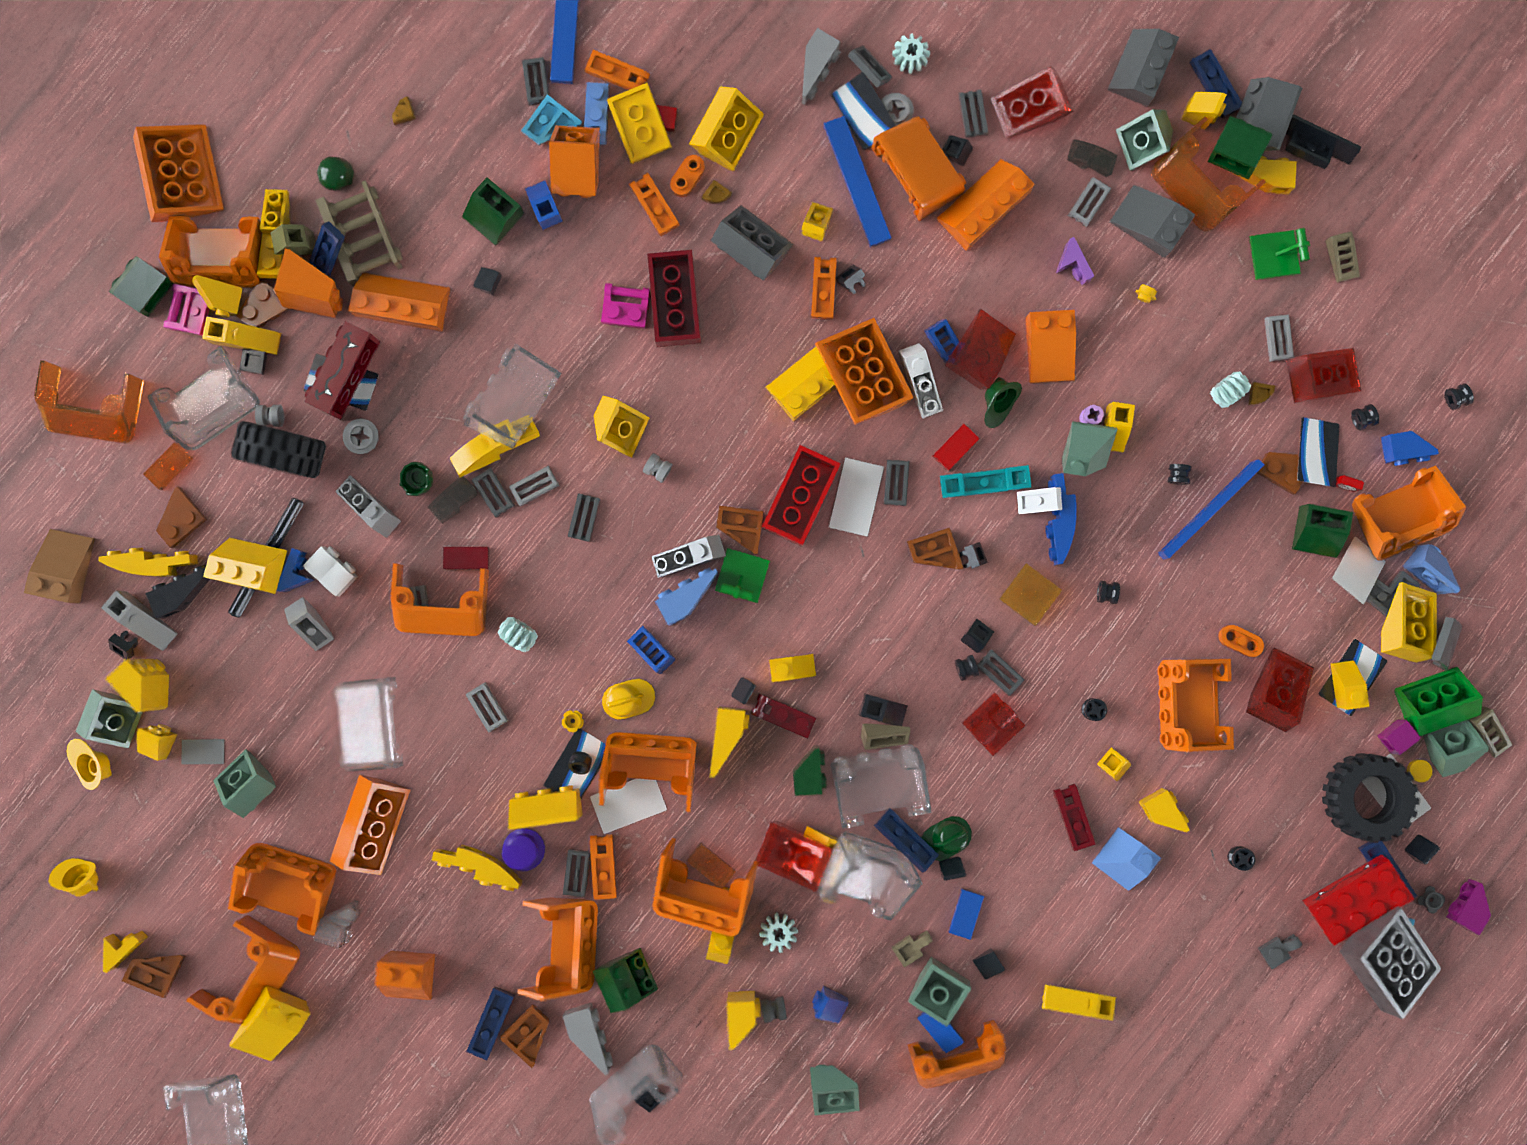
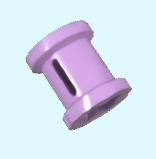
[1079,405,1104,425]

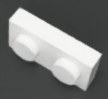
[1017,487,1062,514]

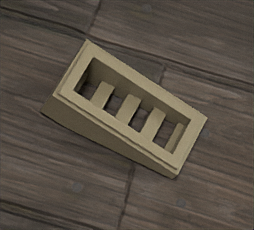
[1325,231,1360,283]
[1468,706,1513,758]
[861,724,911,750]

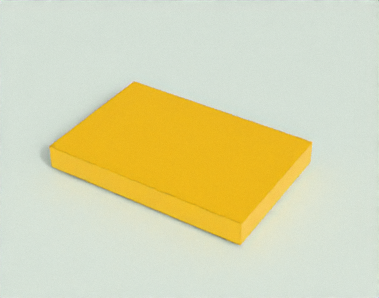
[607,83,672,164]

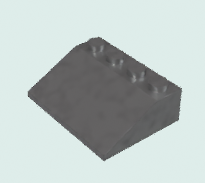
[1340,907,1442,1019]

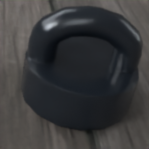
[568,751,592,775]

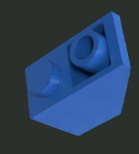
[525,180,563,230]
[1381,431,1439,466]
[812,986,849,1023]

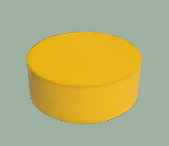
[1407,759,1432,782]

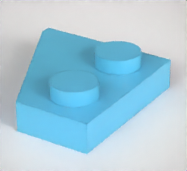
[521,94,582,145]

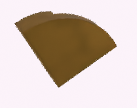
[392,96,416,125]
[701,180,732,204]
[1248,382,1276,405]

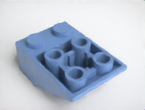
[655,567,718,626]

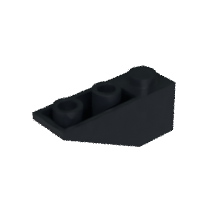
[145,565,210,619]

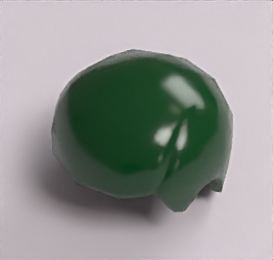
[317,156,354,191]
[399,462,434,496]

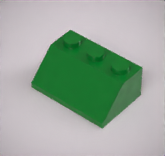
[1394,667,1483,736]

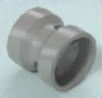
[255,404,284,427]
[642,453,673,483]

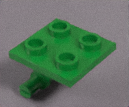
[1249,228,1310,280]
[715,548,770,603]

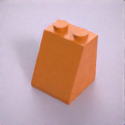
[549,125,600,198]
[274,249,343,318]
[375,951,435,1000]

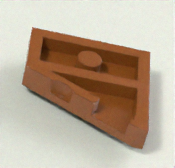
[1257,452,1303,495]
[156,486,207,548]
[716,505,764,555]
[907,527,963,570]

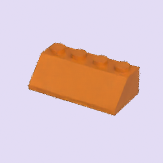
[936,159,1035,251]
[349,273,450,331]
[330,775,410,875]

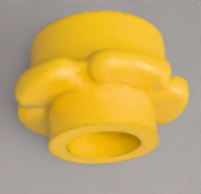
[1135,285,1157,303]
[562,710,584,732]

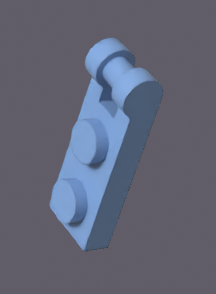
[584,82,610,145]

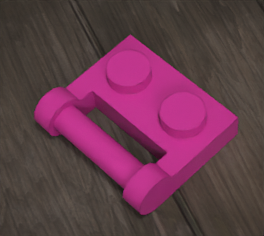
[601,283,650,329]
[163,284,209,336]

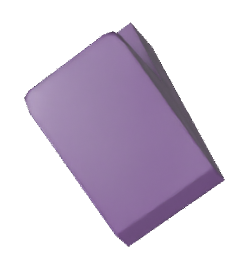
[1056,237,1094,285]

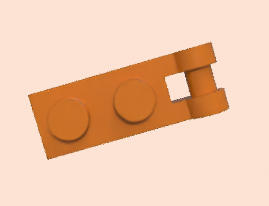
[585,49,650,90]
[629,173,680,237]
[811,257,836,320]
[590,834,617,900]

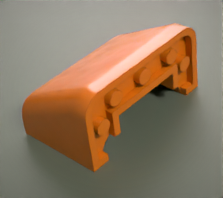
[872,116,966,221]
[159,216,262,287]
[1352,465,1466,561]
[228,843,337,936]
[907,1020,1006,1088]

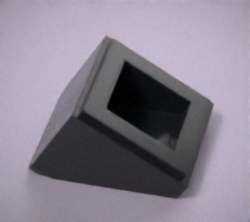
[942,135,973,166]
[473,266,502,296]
[961,619,994,653]
[731,677,756,704]
[1404,835,1440,864]
[939,856,966,881]
[972,948,1005,980]
[631,1077,666,1113]

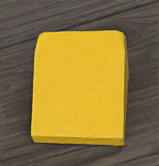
[1097,747,1131,782]

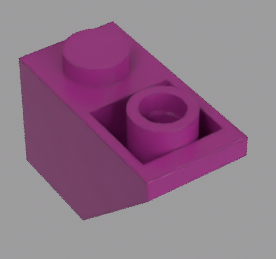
[1446,879,1491,936]

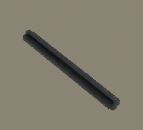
[228,498,304,618]

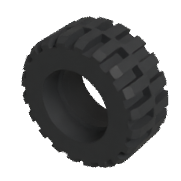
[231,421,326,479]
[1322,753,1420,843]

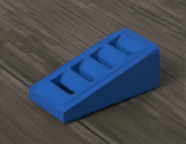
[924,319,968,369]
[627,626,676,674]

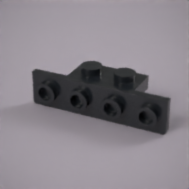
[1285,114,1361,169]

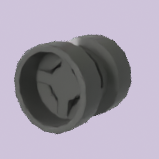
[761,996,787,1023]

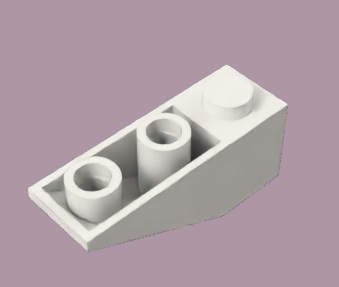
[898,343,943,418]

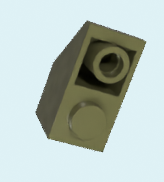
[271,224,316,255]

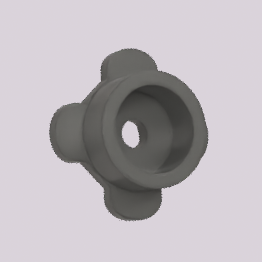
[1417,886,1445,914]

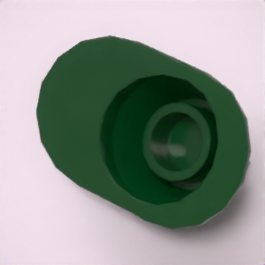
[984,377,1022,428]
[921,816,972,861]

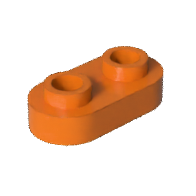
[670,155,705,197]
[1219,625,1264,657]

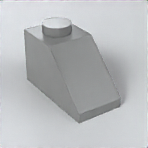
[284,597,334,651]

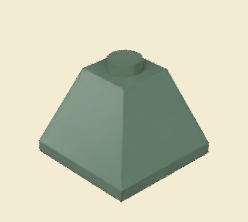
[1116,109,1173,171]
[1062,421,1117,476]
[1423,720,1489,777]
[810,1064,860,1115]

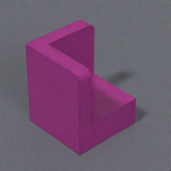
[1377,719,1420,755]

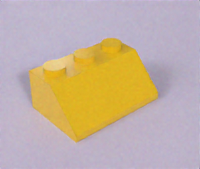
[689,86,764,171]
[765,347,836,422]
[203,538,287,594]
[106,659,169,712]
[508,785,583,830]

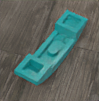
[940,465,1031,498]

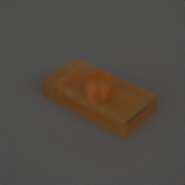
[143,442,193,490]
[687,843,736,889]

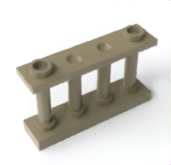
[316,181,403,287]

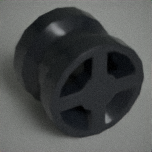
[1444,383,1474,410]
[1351,404,1379,431]
[1167,464,1192,485]
[1097,581,1120,604]
[955,655,979,681]
[1081,698,1107,721]
[1227,846,1255,871]

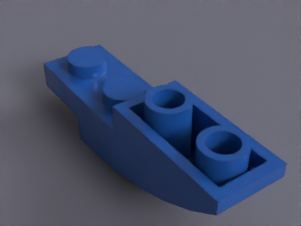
[1045,473,1077,565]

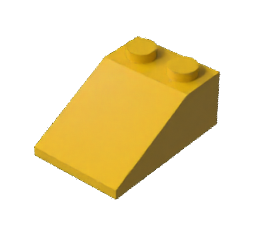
[1381,582,1437,663]
[710,706,750,777]
[229,985,310,1061]

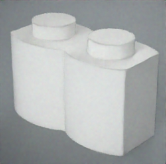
[303,546,358,597]

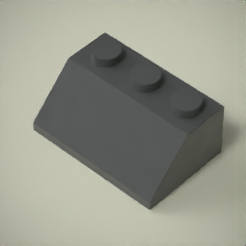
[1107,29,1180,107]
[1237,77,1303,151]
[711,205,794,281]

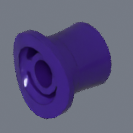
[502,828,545,871]

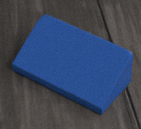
[917,1012,964,1053]

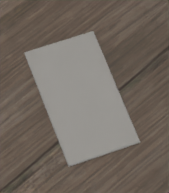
[181,739,224,764]

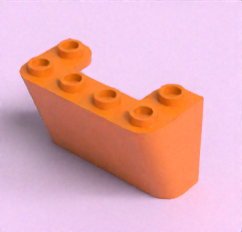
[1157,659,1234,752]

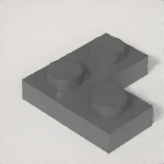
[1366,571,1421,617]

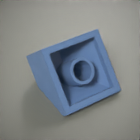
[1403,544,1460,594]
[1092,827,1161,891]

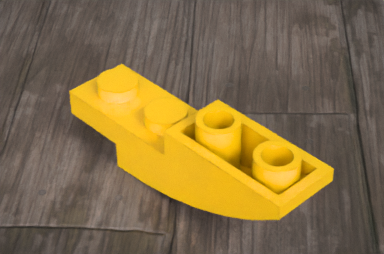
[257,189,290,279]
[450,415,540,477]
[98,548,198,577]
[431,845,523,891]

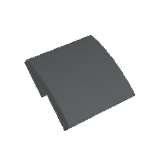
[1431,617,1463,671]

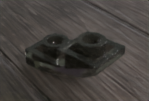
[1067,139,1118,177]
[428,476,477,524]

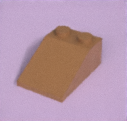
[24,529,95,604]

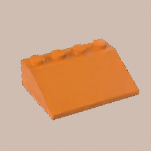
[133,125,224,222]
[815,318,914,424]

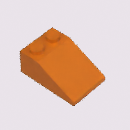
[1025,310,1076,383]

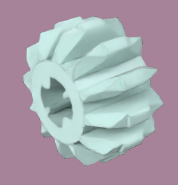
[892,33,930,74]
[1210,371,1251,408]
[498,617,538,652]
[760,913,798,953]

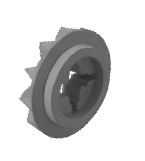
[881,93,914,126]
[343,419,379,454]

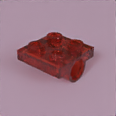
[961,692,1026,756]

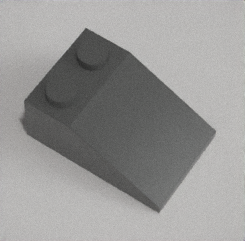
[1109,185,1195,258]

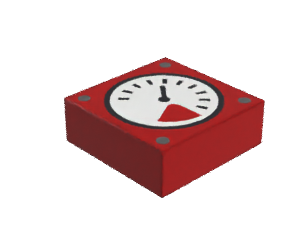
[1336,475,1364,492]

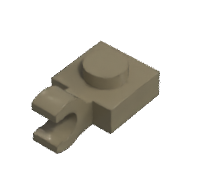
[891,930,933,968]

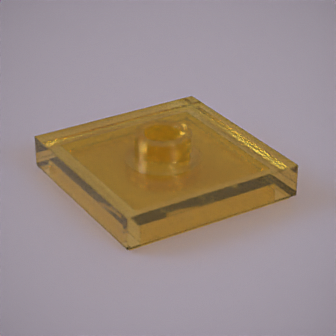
[999,563,1062,626]

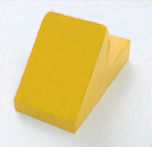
[801,202,833,241]
[103,931,148,973]

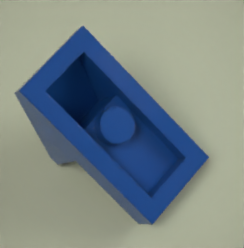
[276,548,314,592]

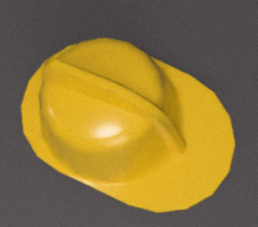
[602,679,655,719]
[67,739,112,790]
[49,858,99,897]

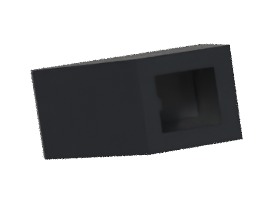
[858,693,908,726]

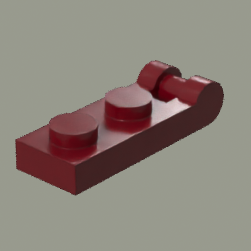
[750,693,816,739]
[1053,783,1096,852]

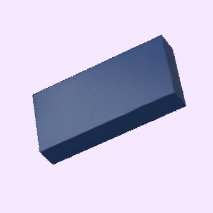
[948,889,984,940]

